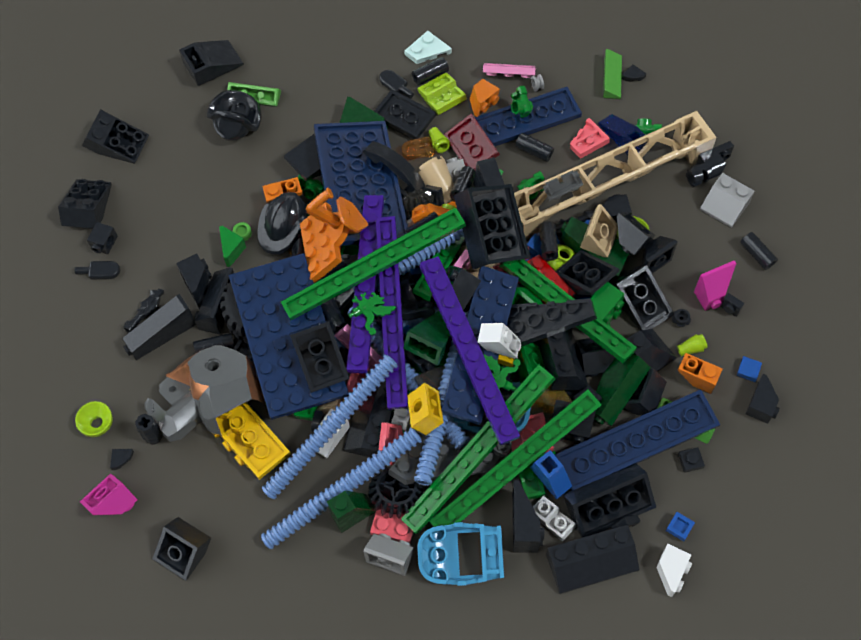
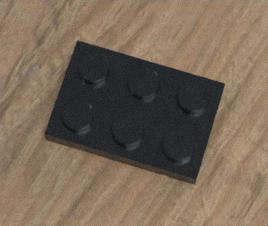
[374,89,436,141]

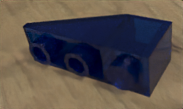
[598,114,647,155]

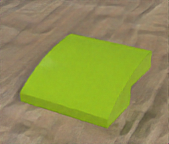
[418,73,467,115]

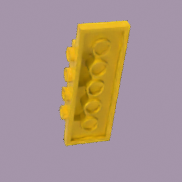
[189,389,291,480]

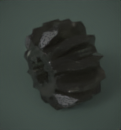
[402,189,434,216]

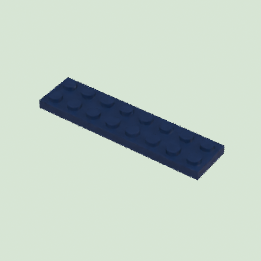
[441,266,519,425]
[555,389,720,491]

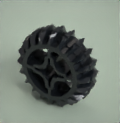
[368,466,423,519]

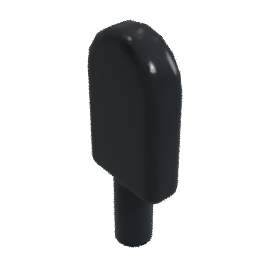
[379,70,414,99]
[75,261,120,279]

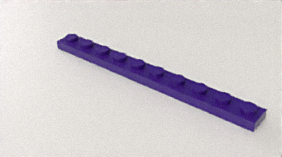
[347,195,384,373]
[376,216,408,410]
[419,256,520,446]

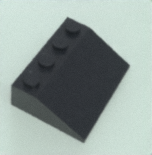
[454,184,531,270]

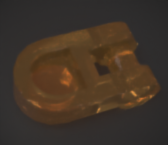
[402,137,435,160]

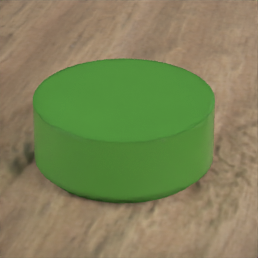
[233,222,252,241]

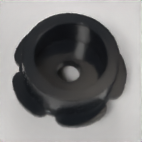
[672,309,691,327]

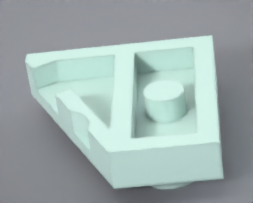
[404,31,452,64]

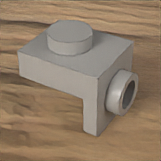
[447,157,465,184]

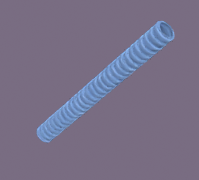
[353,228,464,292]
[347,306,470,450]
[414,312,468,485]
[262,354,398,499]
[261,427,422,550]

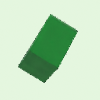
[219,226,246,267]

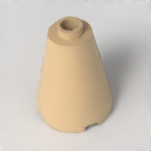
[418,156,454,204]

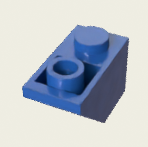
[530,450,572,499]

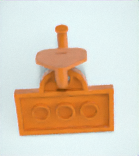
[300,187,368,283]

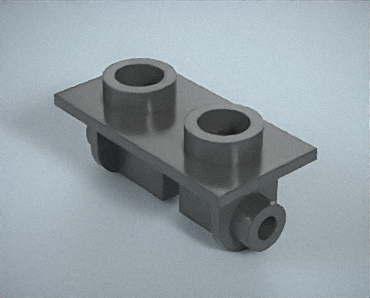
[543,170,584,201]

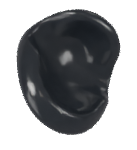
[207,90,261,141]
[258,192,310,255]

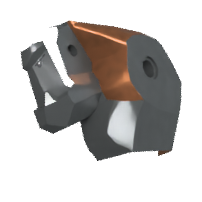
[145,345,266,442]

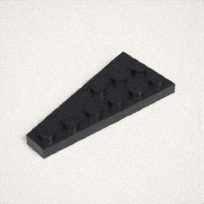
[499,299,597,355]

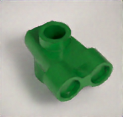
[511,86,533,118]
[635,118,662,138]
[517,171,545,200]
[298,175,324,200]

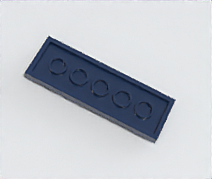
[475,86,582,146]

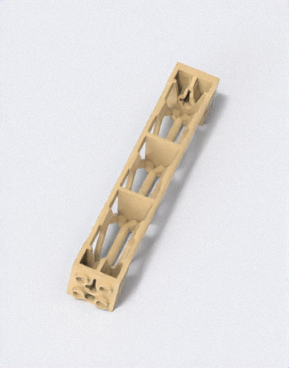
[514,111,717,242]

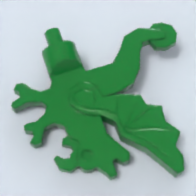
[348,292,396,335]
[483,354,520,393]

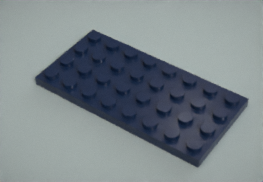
[313,121,408,246]
[229,253,349,420]

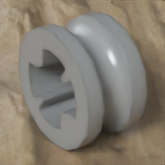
[531,74,544,92]

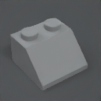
[700,173,755,228]
[363,533,414,576]

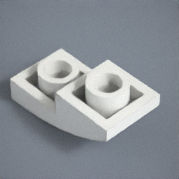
[533,496,576,541]

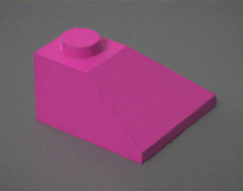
[694,260,736,311]
[80,473,137,515]

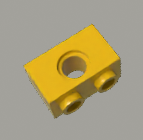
[407,383,444,435]

